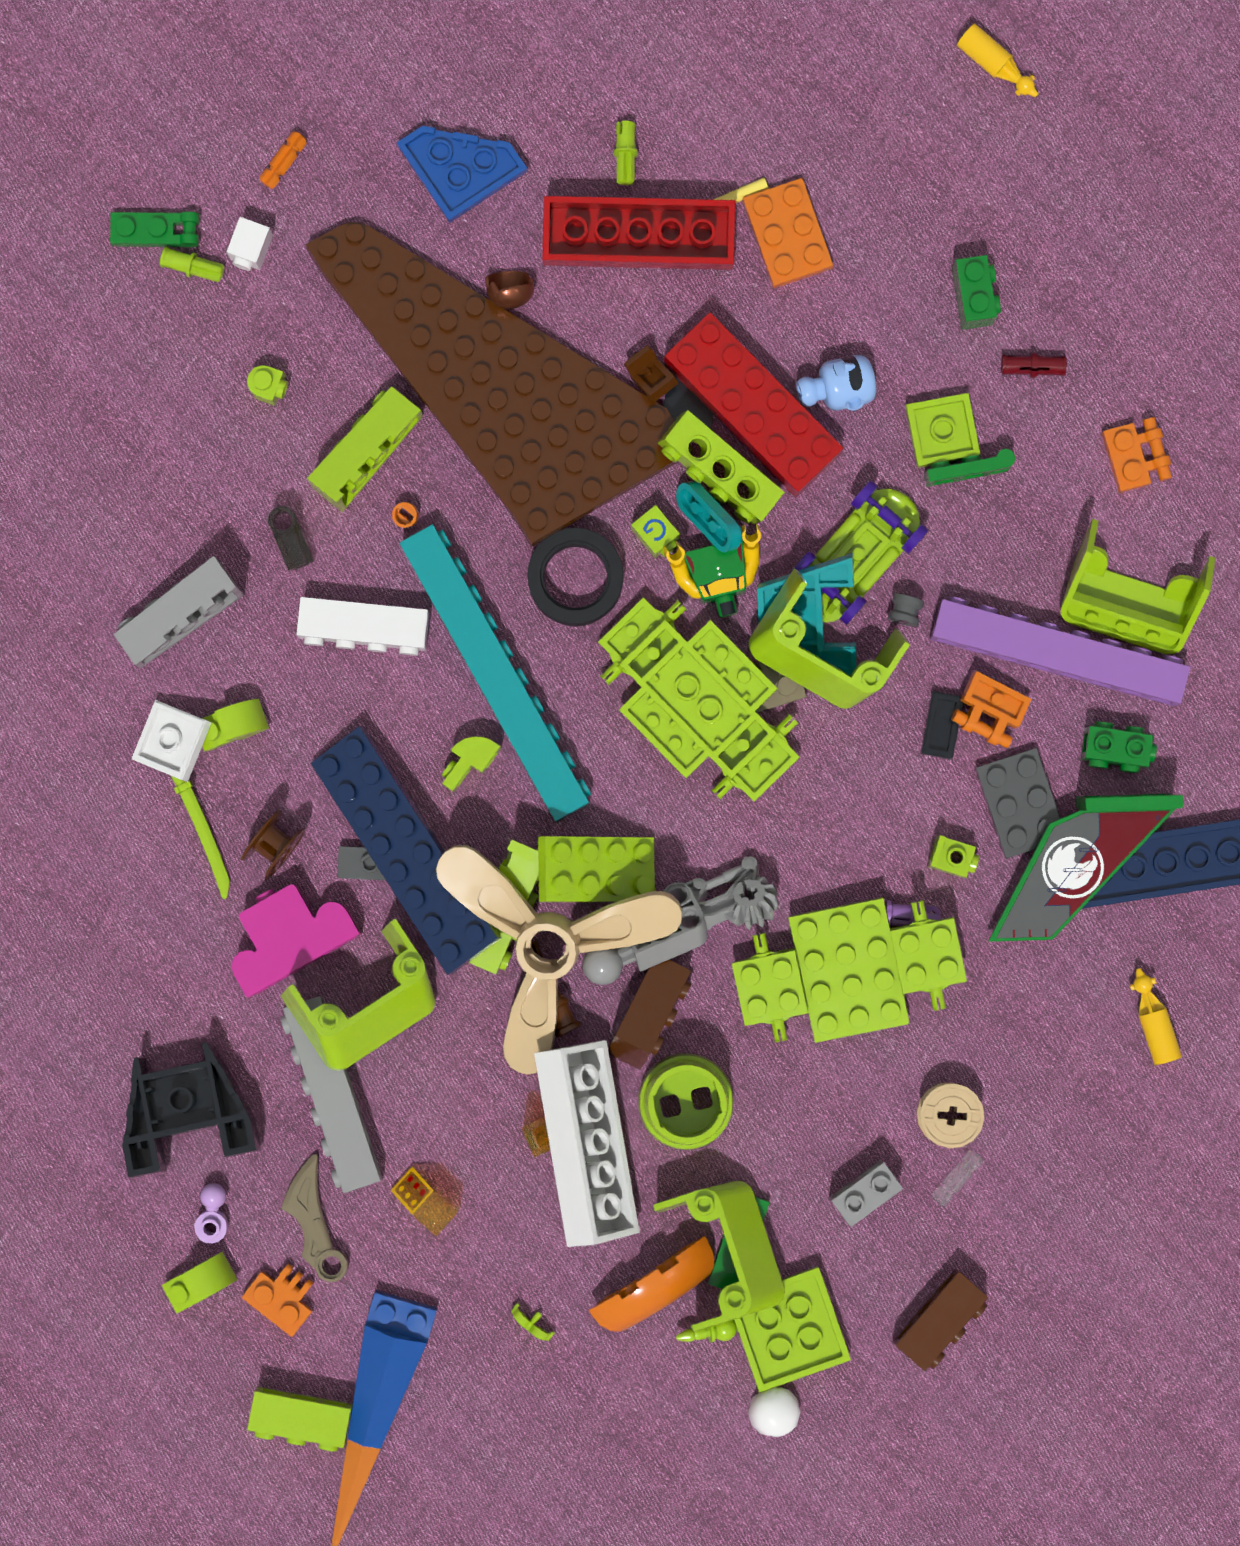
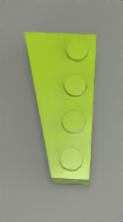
[307,386,423,513]
[468,839,539,975]

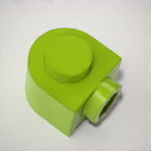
[247,365,288,406]

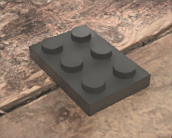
[974,748,1060,859]

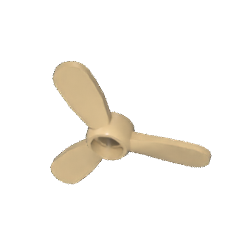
[436,845,682,1074]

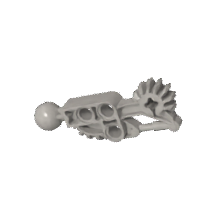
[582,856,779,985]

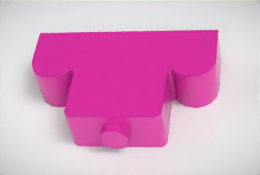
[232,884,362,998]

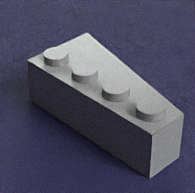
[113,556,244,669]

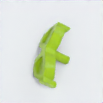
[511,1302,555,1341]

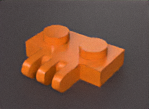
[241,1263,314,1337]

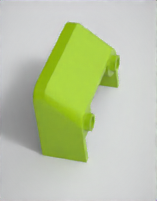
[1060,519,1216,654]
[749,568,910,709]
[280,918,435,1071]
[653,1181,785,1332]

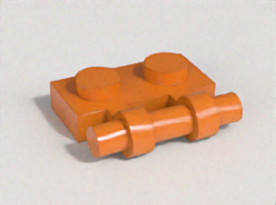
[1101,417,1172,493]
[951,671,1032,748]

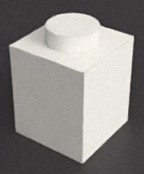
[227,217,273,271]

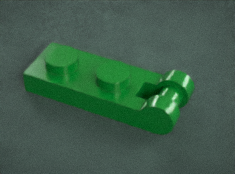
[110,211,199,247]
[924,449,1015,487]

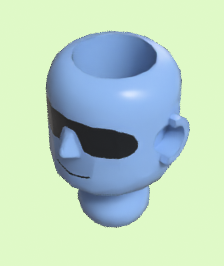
[796,355,876,411]

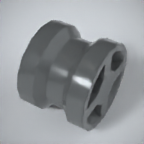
[887,594,924,627]

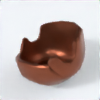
[485,271,534,309]

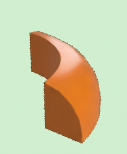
[589,1236,715,1332]

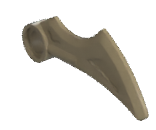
[281,1154,349,1282]

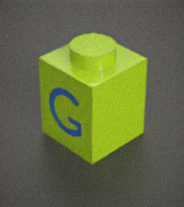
[631,505,680,558]

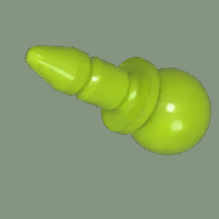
[676,1315,737,1343]

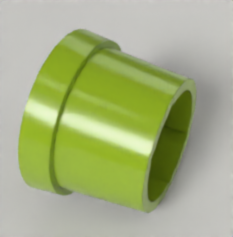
[638,1053,734,1150]

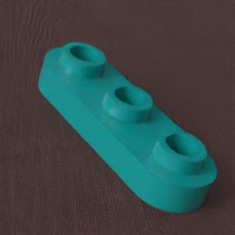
[676,481,742,552]

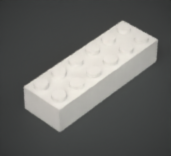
[534,1040,640,1247]

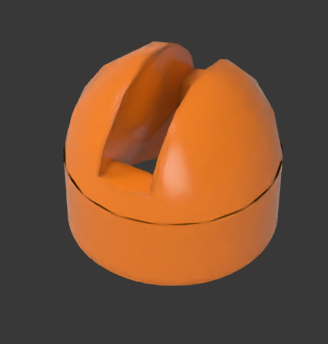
[392,502,419,528]

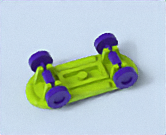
[789,480,929,625]

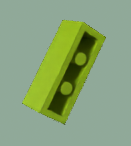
[247,1387,353,1451]

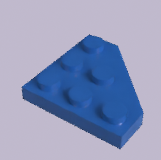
[396,126,528,223]

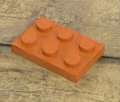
[742,178,833,289]

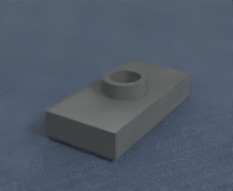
[337,846,385,880]

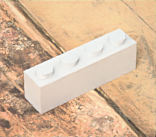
[297,597,430,656]

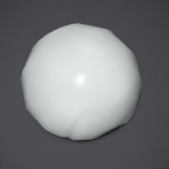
[748,1387,801,1437]

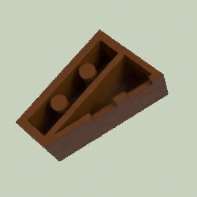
[608,960,692,1070]

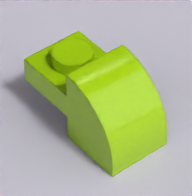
[202,699,269,752]
[442,737,502,793]
[161,1251,238,1314]

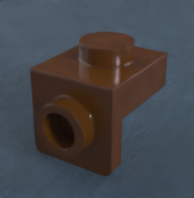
[624,345,678,403]

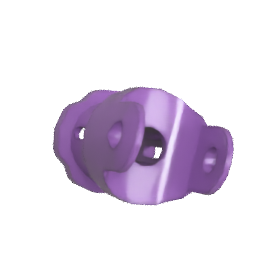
[885,900,942,927]

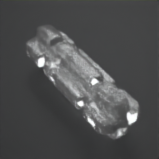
[932,1150,983,1207]

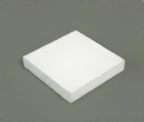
[132,700,212,782]

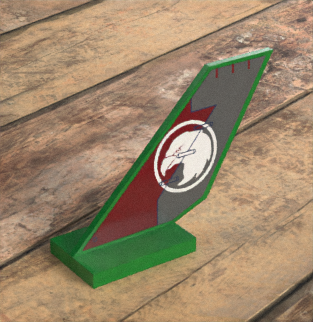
[988,793,1184,942]

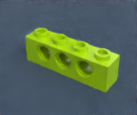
[657,410,785,525]

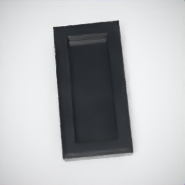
[920,691,963,760]

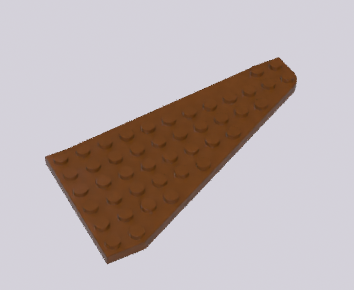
[306,222,694,547]

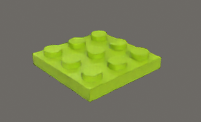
[734,1266,851,1393]

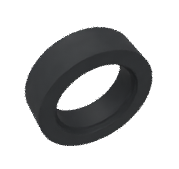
[527,528,623,626]

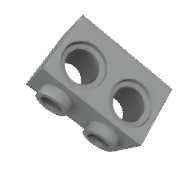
[829,1160,903,1227]

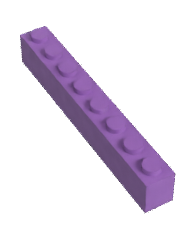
[929,596,1191,707]

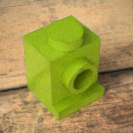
[927,835,979,878]

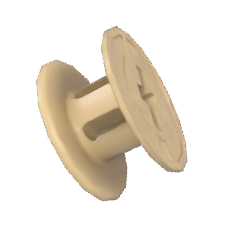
[917,1082,985,1148]

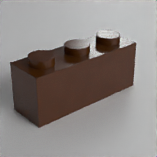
[892,1268,989,1371]

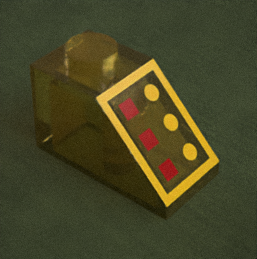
[391,1166,460,1237]

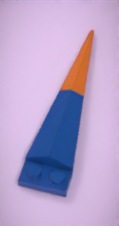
[331,1290,438,1546]

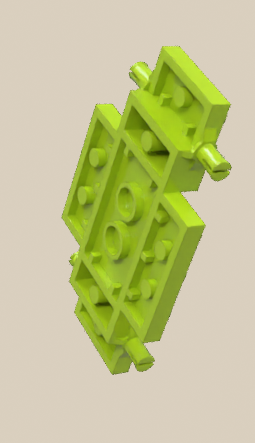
[598,597,800,802]
[732,897,967,1043]

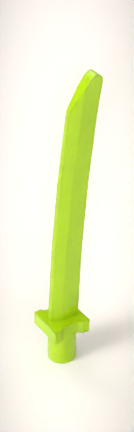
[170,775,230,899]

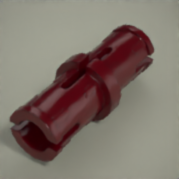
[1001,352,1067,378]

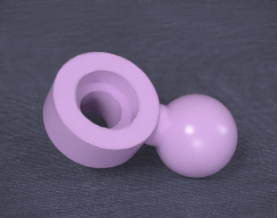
[194,1183,228,1243]

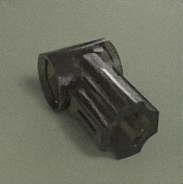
[268,506,314,572]

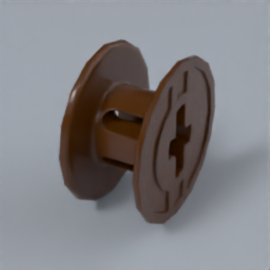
[241,809,306,880]

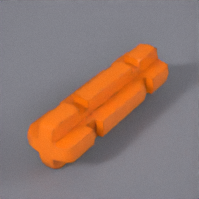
[259,131,307,189]

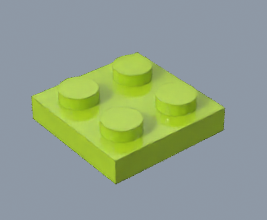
[905,393,981,468]

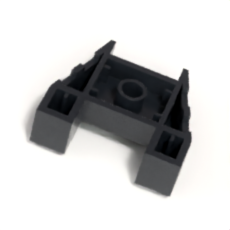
[122,1042,261,1178]

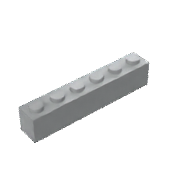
[280,996,383,1194]

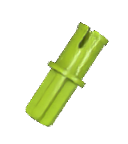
[613,121,638,186]
[160,247,224,282]

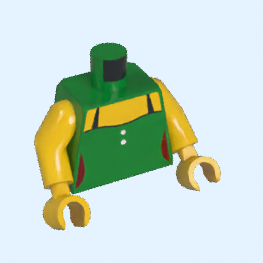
[663,524,761,618]

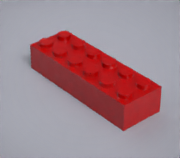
[542,196,735,270]
[664,312,844,498]

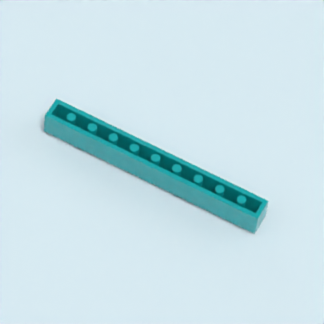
[399,524,592,823]

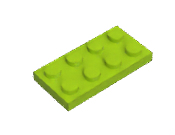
[538,836,655,902]

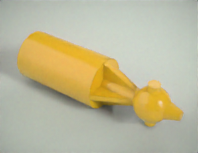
[956,23,1038,98]
[1130,968,1182,1065]

